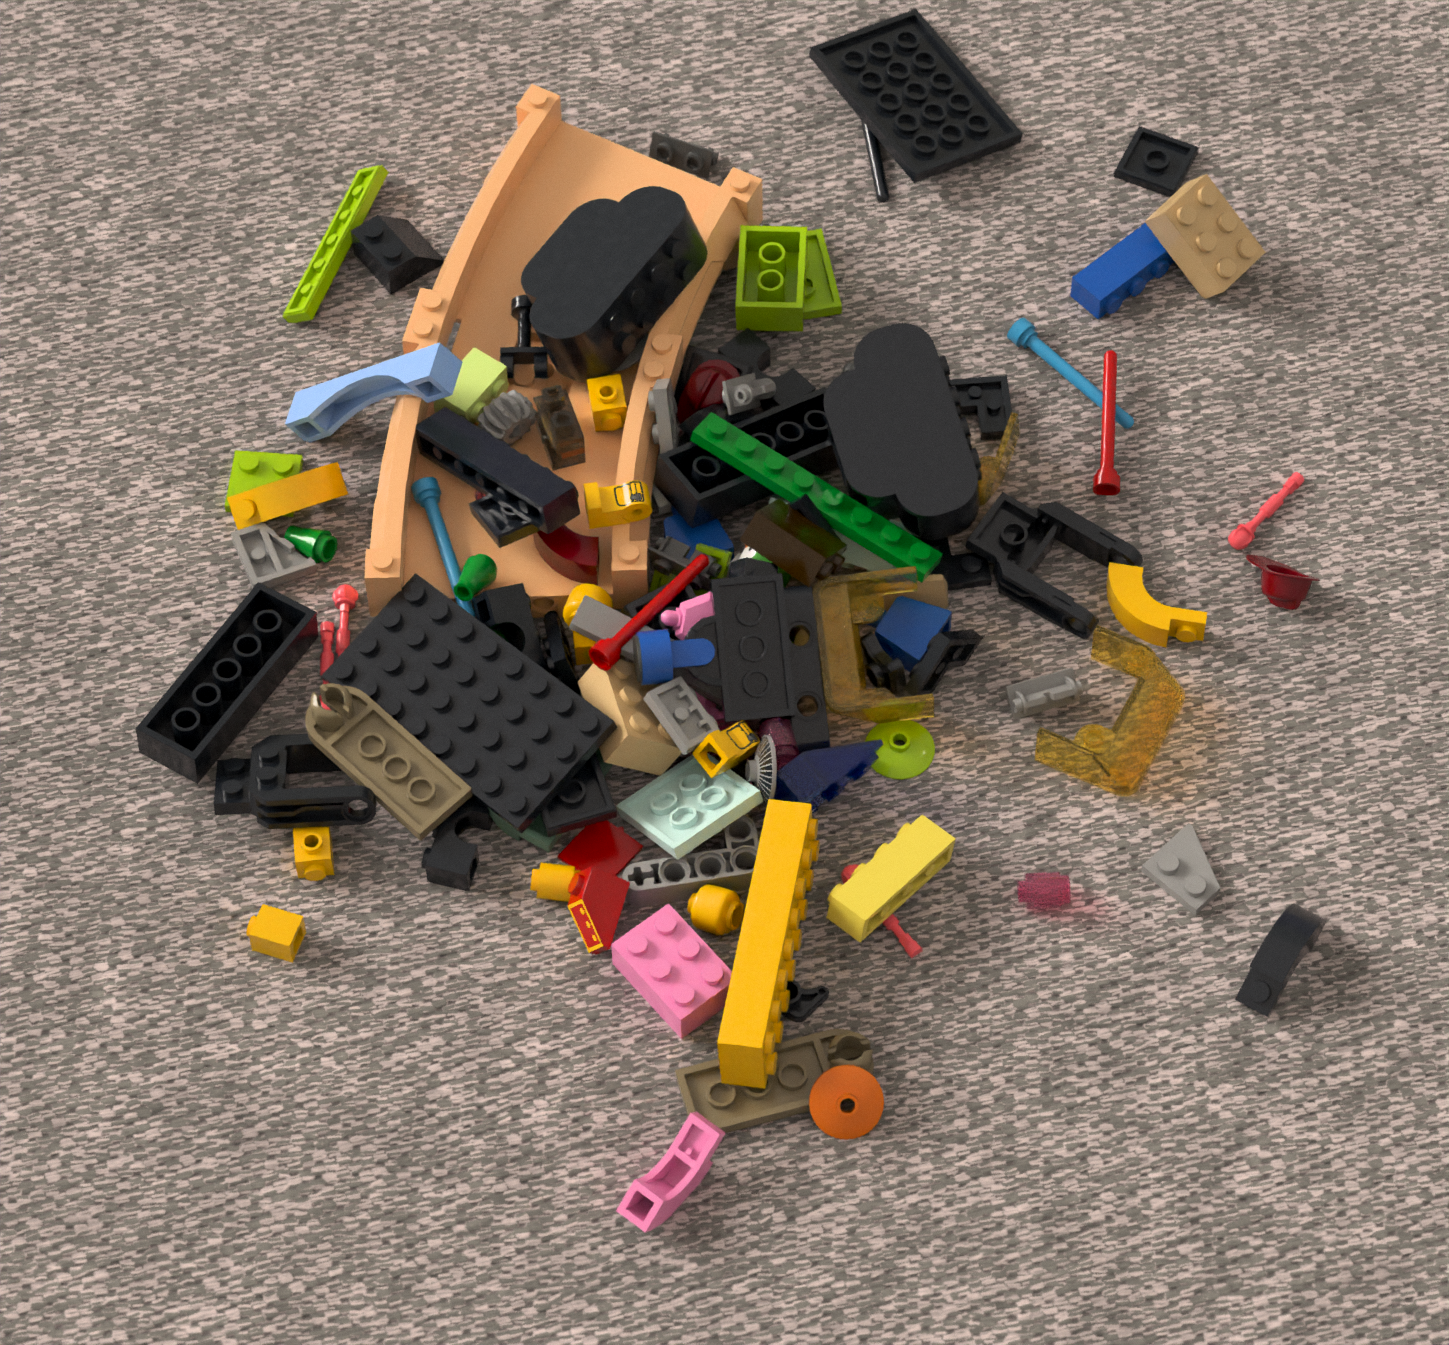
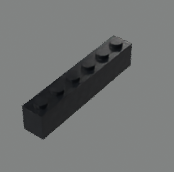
[416,407,581,535]

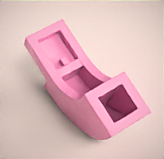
[616,1112,726,1233]

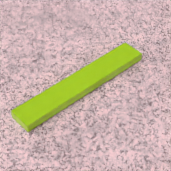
[282,165,389,323]

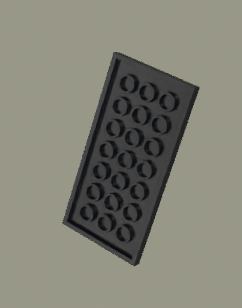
[322,573,617,834]

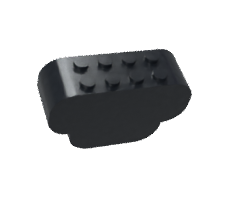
[521,186,708,382]
[824,323,982,540]

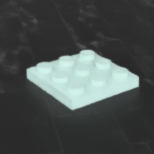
[616,753,764,860]

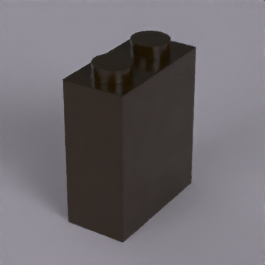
[740,499,847,587]

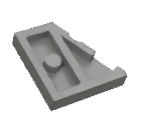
[648,378,682,454]
[231,522,317,589]
[1141,823,1220,916]

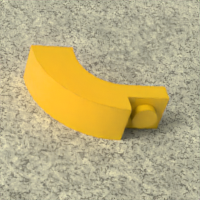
[227,462,348,530]
[1106,562,1208,648]

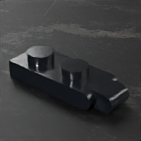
[542,611,578,687]

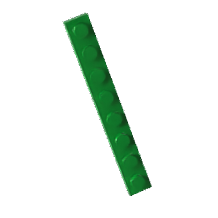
[690,412,942,583]

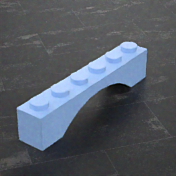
[285,342,462,442]

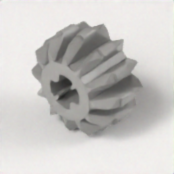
[477,390,536,446]

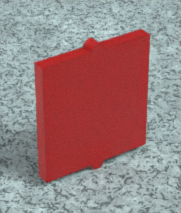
[557,820,643,876]

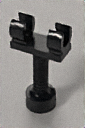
[500,295,548,378]

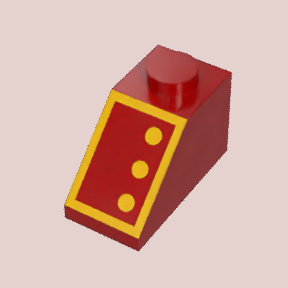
[567,866,630,955]

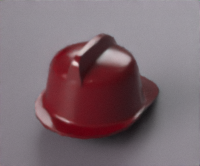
[677,359,740,423]
[1246,555,1320,610]

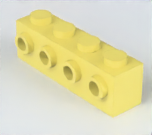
[826,815,956,943]

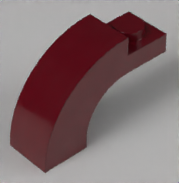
[533,524,600,585]

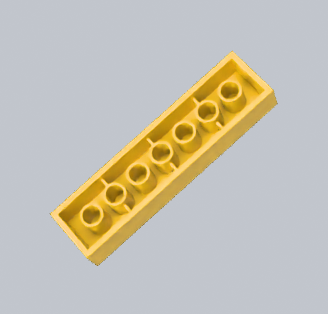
[717,799,820,1089]

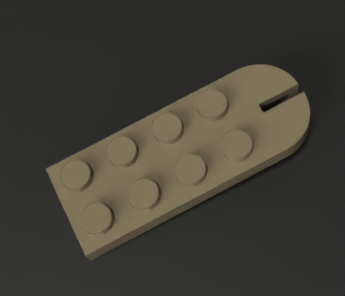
[305,683,473,841]
[675,1029,874,1133]

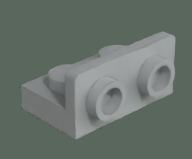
[644,676,721,755]

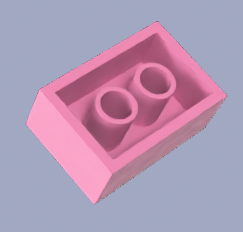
[611,903,732,1039]

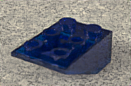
[773,739,884,816]

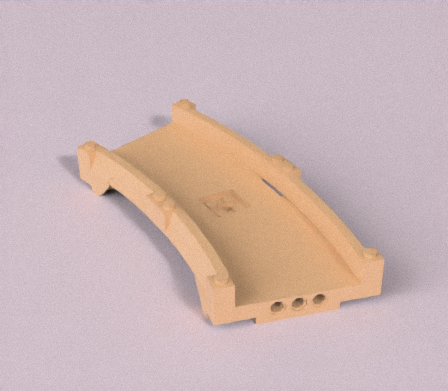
[365,84,763,619]

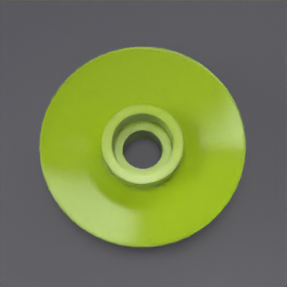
[864,718,935,780]

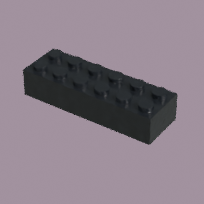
[653,387,839,529]
[136,582,319,784]

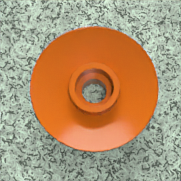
[809,1065,884,1139]

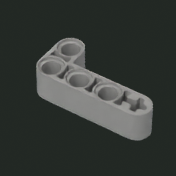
[622,815,759,907]

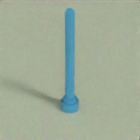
[1007,317,1134,428]
[411,477,475,617]

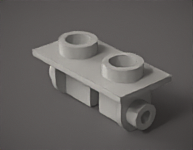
[722,373,776,415]
[1006,667,1083,720]

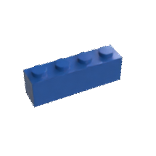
[1070,223,1175,319]

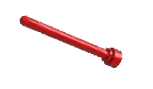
[1093,350,1120,496]
[589,554,709,671]

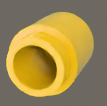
[530,862,581,902]

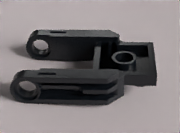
[965,492,1143,639]
[214,733,377,829]

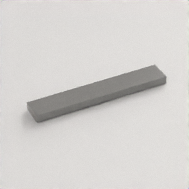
[569,595,761,724]

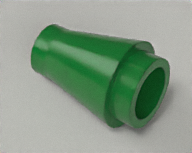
[284,525,338,563]
[454,554,497,601]

